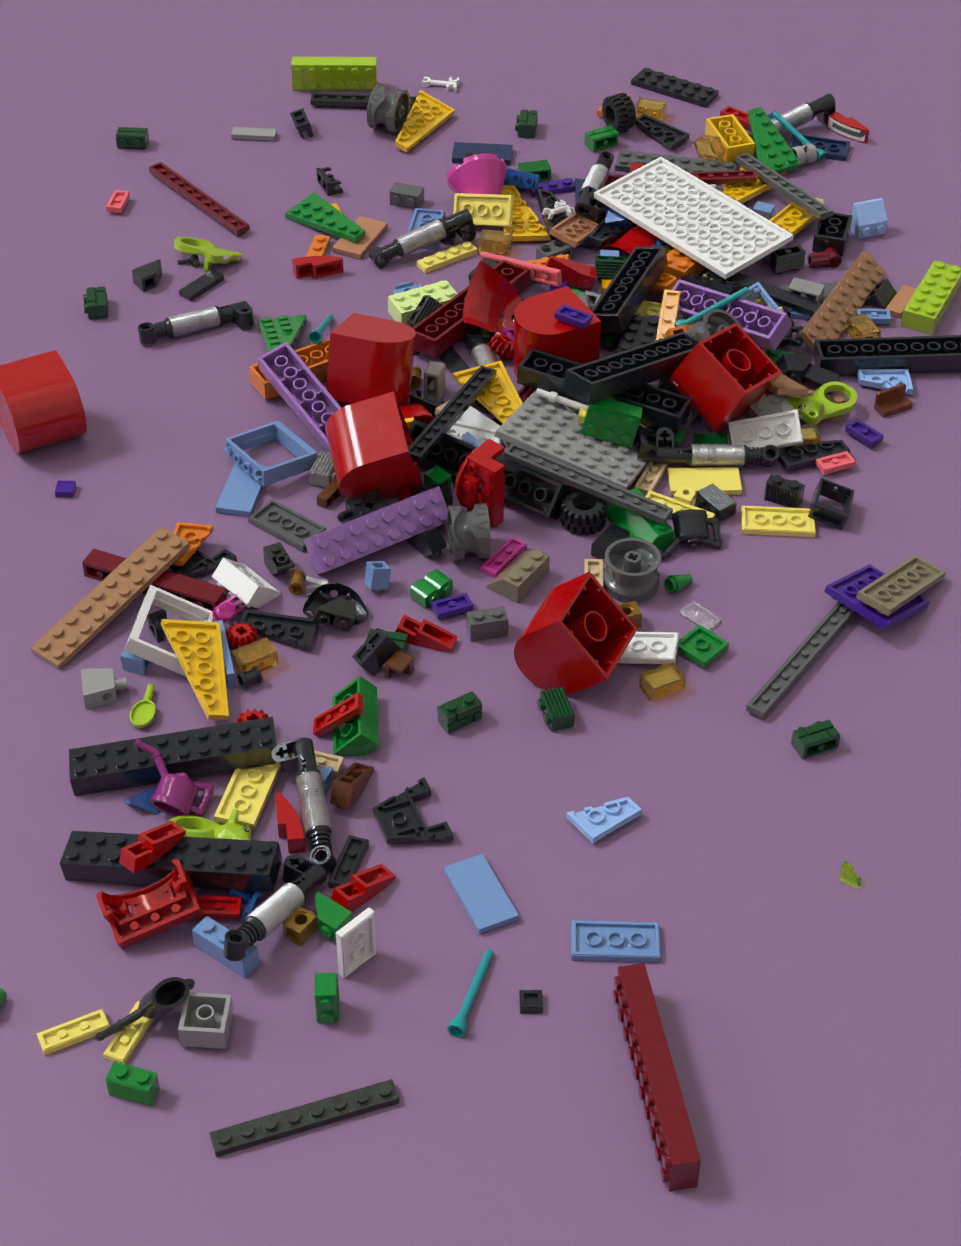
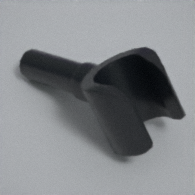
[178,254,200,267]

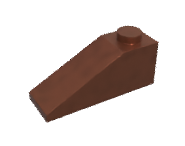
[330,762,374,809]

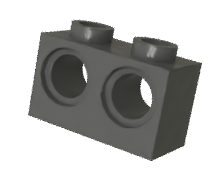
[536,239,573,260]

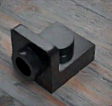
[147,609,167,643]

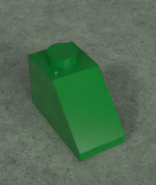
[315,892,352,942]

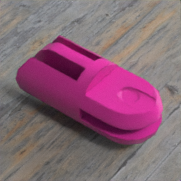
[212,594,245,623]

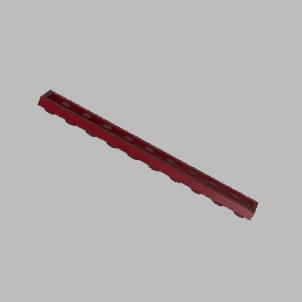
[149,162,250,236]
[605,170,757,186]

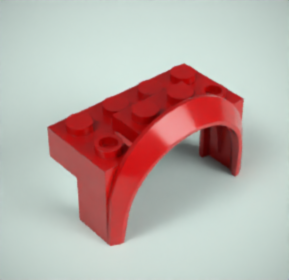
[455,439,505,528]
[96,860,204,949]

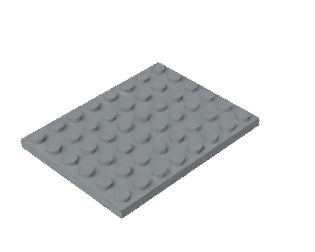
[495,390,654,489]

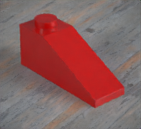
[546,256,597,291]

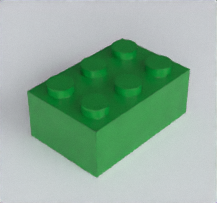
[581,398,642,448]

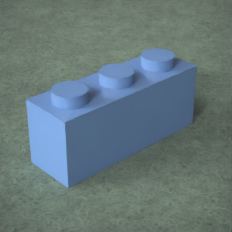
[192,916,259,978]

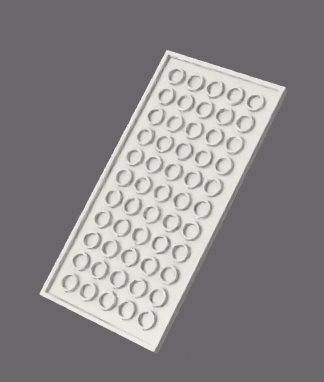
[594,157,793,279]

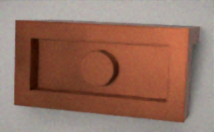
[874,383,913,418]

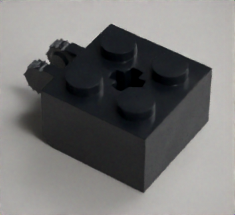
[337,490,389,524]

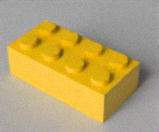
[705,114,755,163]

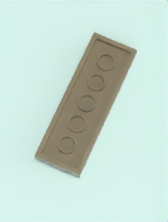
[856,555,946,616]

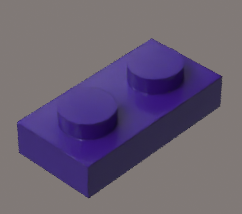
[554,304,593,329]
[845,419,884,448]
[431,593,473,619]

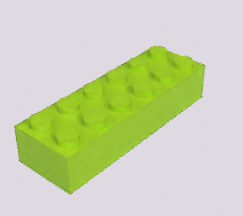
[291,57,377,91]
[901,261,961,335]

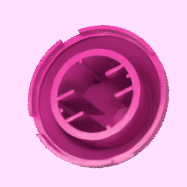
[446,153,507,195]

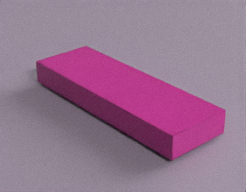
[480,537,527,578]

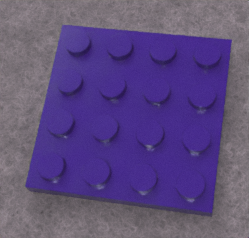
[824,564,930,630]

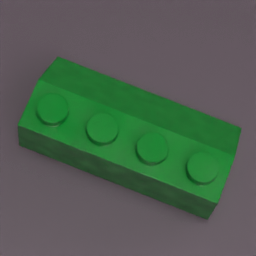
[606,488,674,551]
[333,676,379,757]

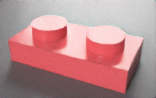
[106,190,130,213]
[815,451,856,475]

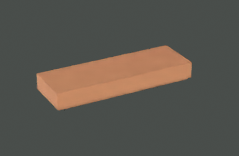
[886,284,916,318]

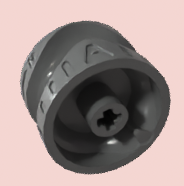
[367,85,410,134]
[686,309,742,341]
[447,503,491,561]
[603,538,661,603]

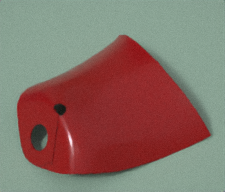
[596,225,670,254]
[463,260,522,335]

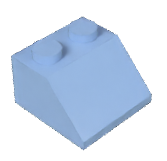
[851,198,888,239]

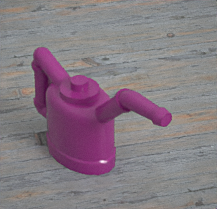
[134,739,214,817]

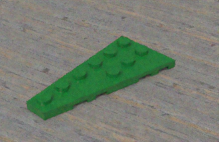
[748,107,801,174]
[285,192,366,243]
[258,314,307,352]

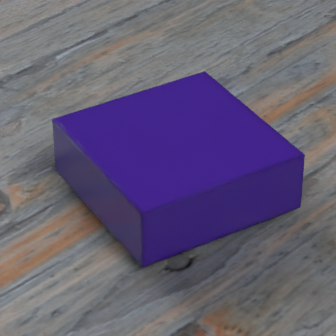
[55,480,76,497]

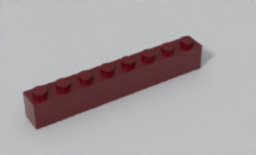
[82,548,227,611]

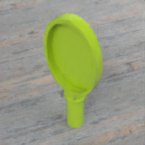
[130,684,156,728]

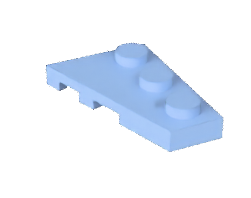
[857,369,914,395]
[566,797,642,844]

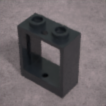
[808,477,855,530]

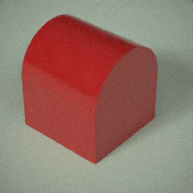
[514,286,601,377]
[326,313,416,406]
[669,323,783,433]
[0,350,87,454]
[325,391,423,499]
[514,571,638,694]

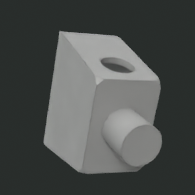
[81,668,128,709]

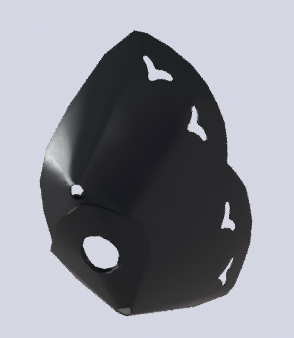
[302,583,368,625]

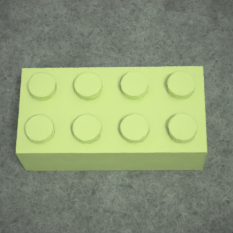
[388,280,458,327]

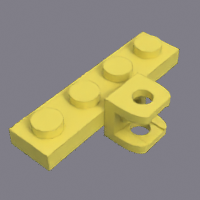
[645,486,715,528]

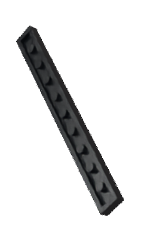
[408,365,497,463]

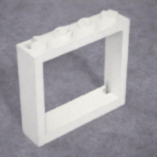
[124,585,213,676]

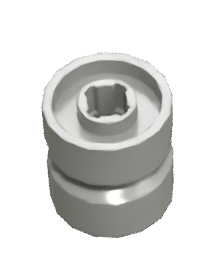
[791,144,817,165]

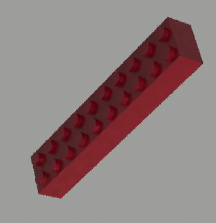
[412,260,530,358]
[613,963,701,1191]

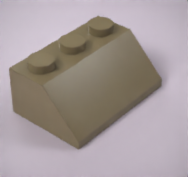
[487,548,550,603]

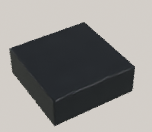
[519,990,543,1014]

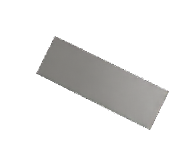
[231,127,277,141]

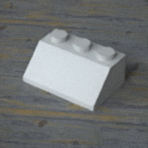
[212,558,281,609]

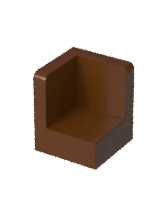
[385,650,414,678]

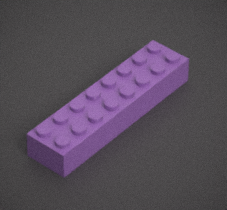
[672,279,792,351]
[258,342,341,452]
[303,486,448,574]

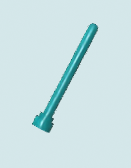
[772,111,826,162]
[675,287,749,326]
[308,314,334,344]
[447,949,494,1038]

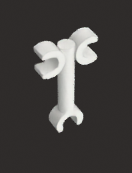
[422,77,460,93]
[542,200,575,219]

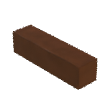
[317,477,341,509]

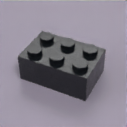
[812,212,853,256]

